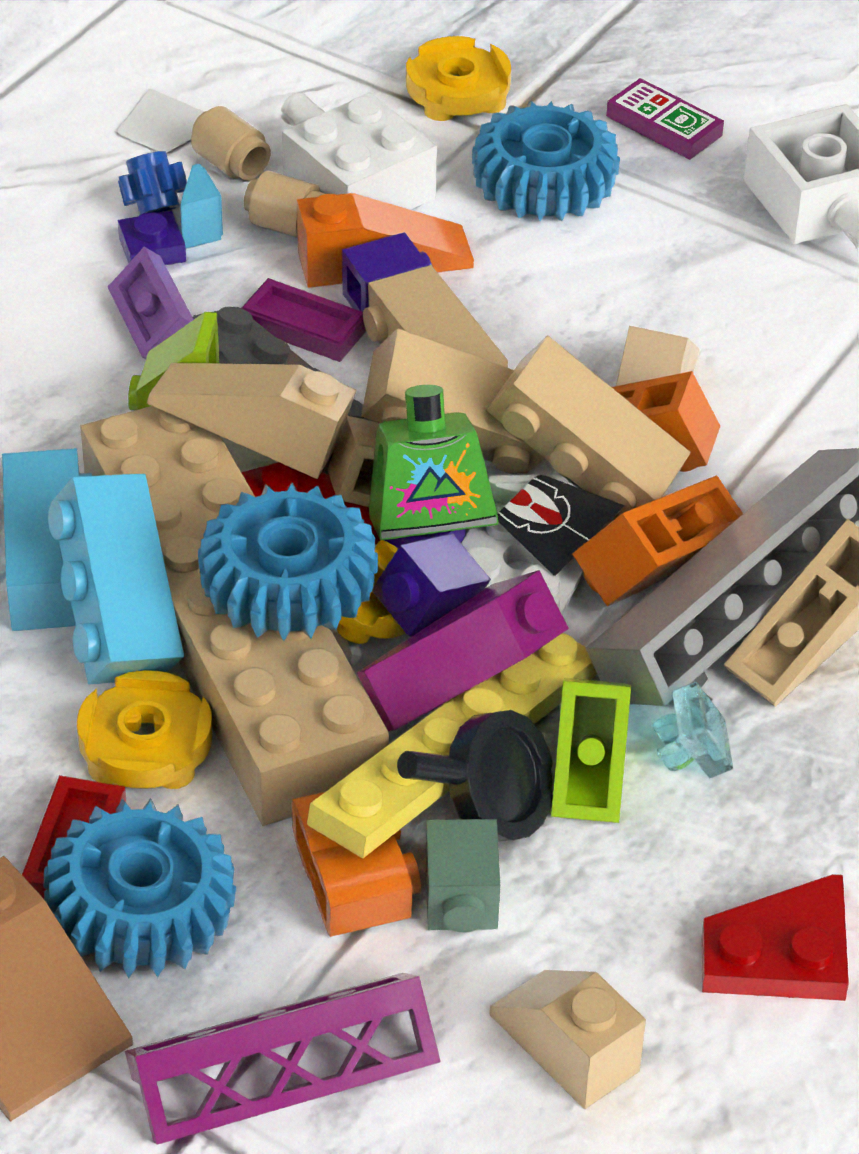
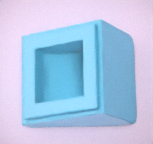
[180,164,223,248]

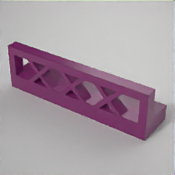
[125,973,441,1145]

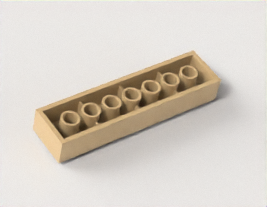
[80,406,389,826]

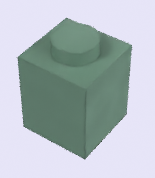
[425,819,501,932]

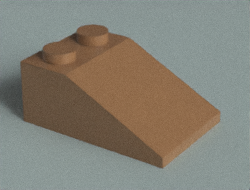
[0,856,133,1122]

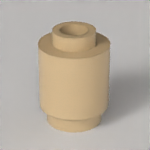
[191,106,271,181]
[244,170,326,238]

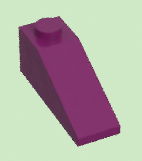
[357,570,569,732]

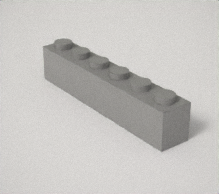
[586,448,859,706]

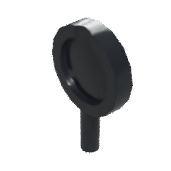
[397,710,553,842]

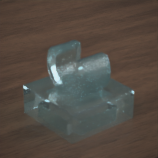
[653,682,733,779]

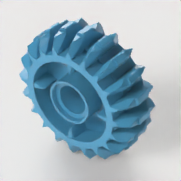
[472,101,620,221]
[198,483,378,641]
[43,798,236,979]

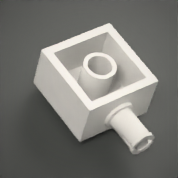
[281,92,437,210]
[743,104,859,253]

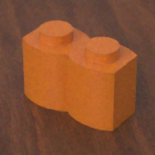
[292,792,421,937]

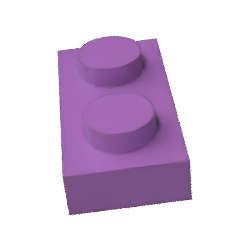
[107,247,194,359]

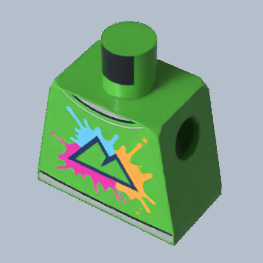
[369,385,498,541]

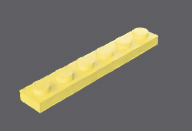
[307,633,597,858]

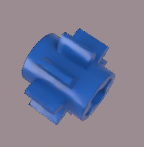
[118,151,187,215]

